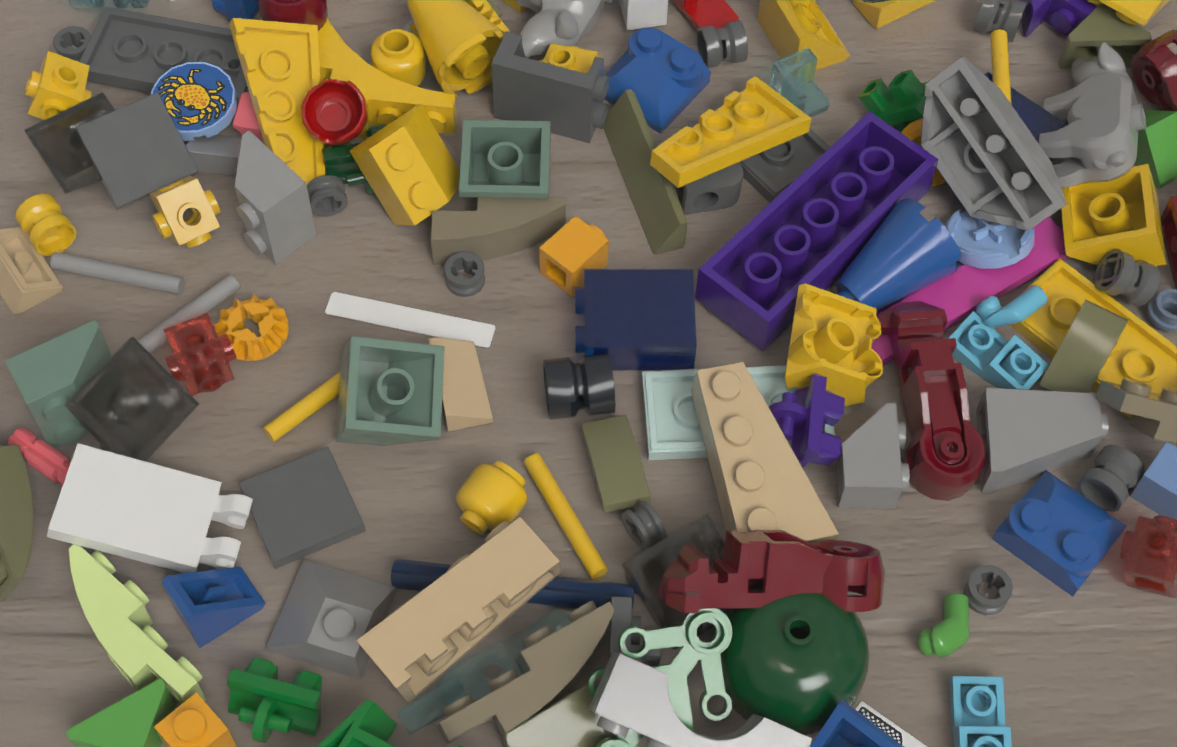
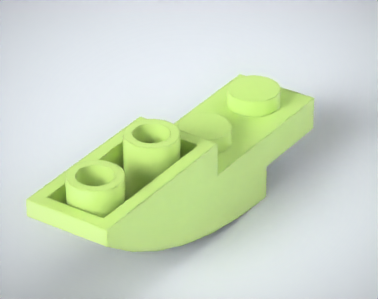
[69,544,206,704]

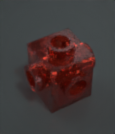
[163,312,237,396]
[1120,515,1177,599]

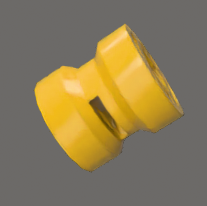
[15,193,77,256]

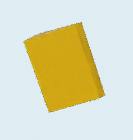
[757,0,851,78]

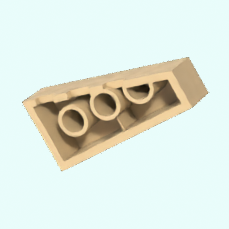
[691,362,839,542]
[356,517,561,704]

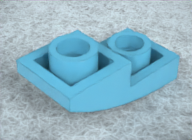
[948,311,1049,390]
[948,676,1012,747]

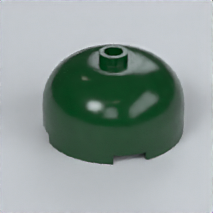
[720,584,869,735]

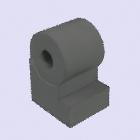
[675,163,743,214]

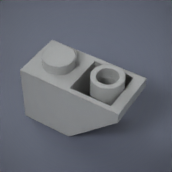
[836,403,910,509]

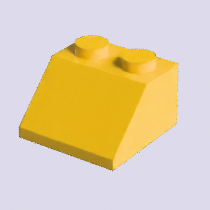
[350,104,460,226]
[1061,164,1166,266]

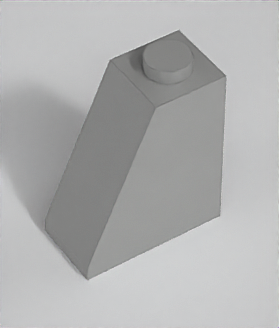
[976,388,1108,493]

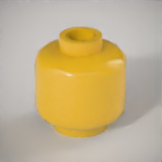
[370,29,426,86]
[456,461,527,535]

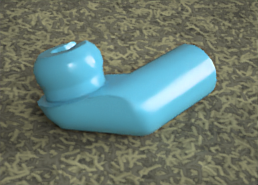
[976,285,1047,328]

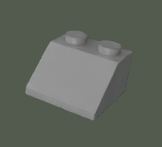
[234,131,317,265]

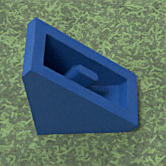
[162,567,266,648]

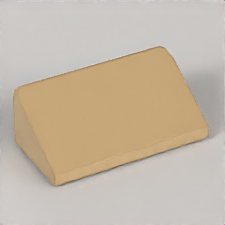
[0,227,63,314]
[428,337,493,432]

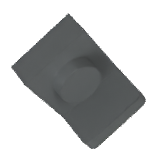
[608,596,661,667]

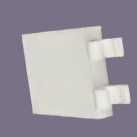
[47,443,253,573]

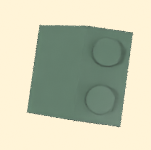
[459,120,551,198]
[5,319,120,448]
[336,336,445,446]

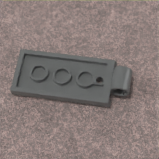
[79,7,248,107]

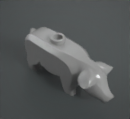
[517,0,614,58]
[1039,42,1146,188]

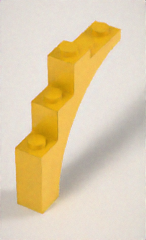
[260,18,458,139]

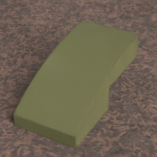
[1039,300,1128,393]
[581,415,651,513]

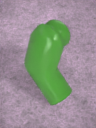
[918,594,969,657]

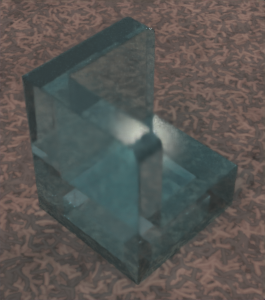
[769,48,830,117]

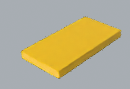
[1009,258,1177,420]

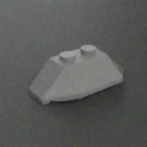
[921,57,1067,231]

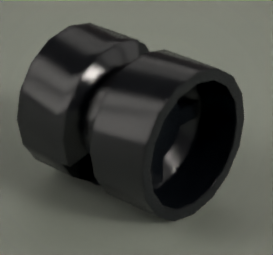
[543,353,616,420]

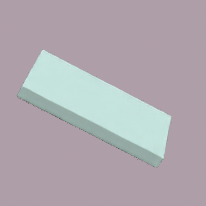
[642,365,835,460]

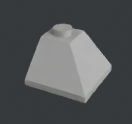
[266,559,396,679]

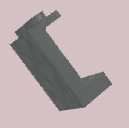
[492,32,610,143]

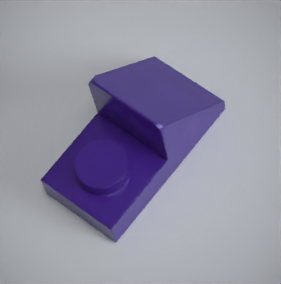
[1019,0,1097,37]

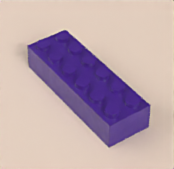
[695,111,939,351]

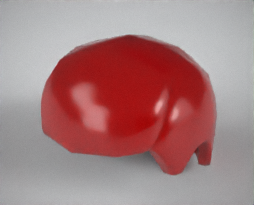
[301,78,368,146]

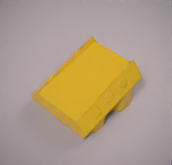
[785,283,883,407]

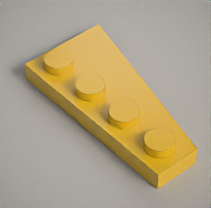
[229,18,325,185]
[650,76,812,188]

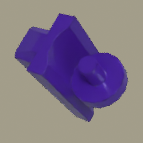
[769,373,845,468]

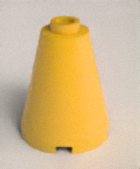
[407,0,505,97]

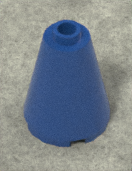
[835,198,962,311]

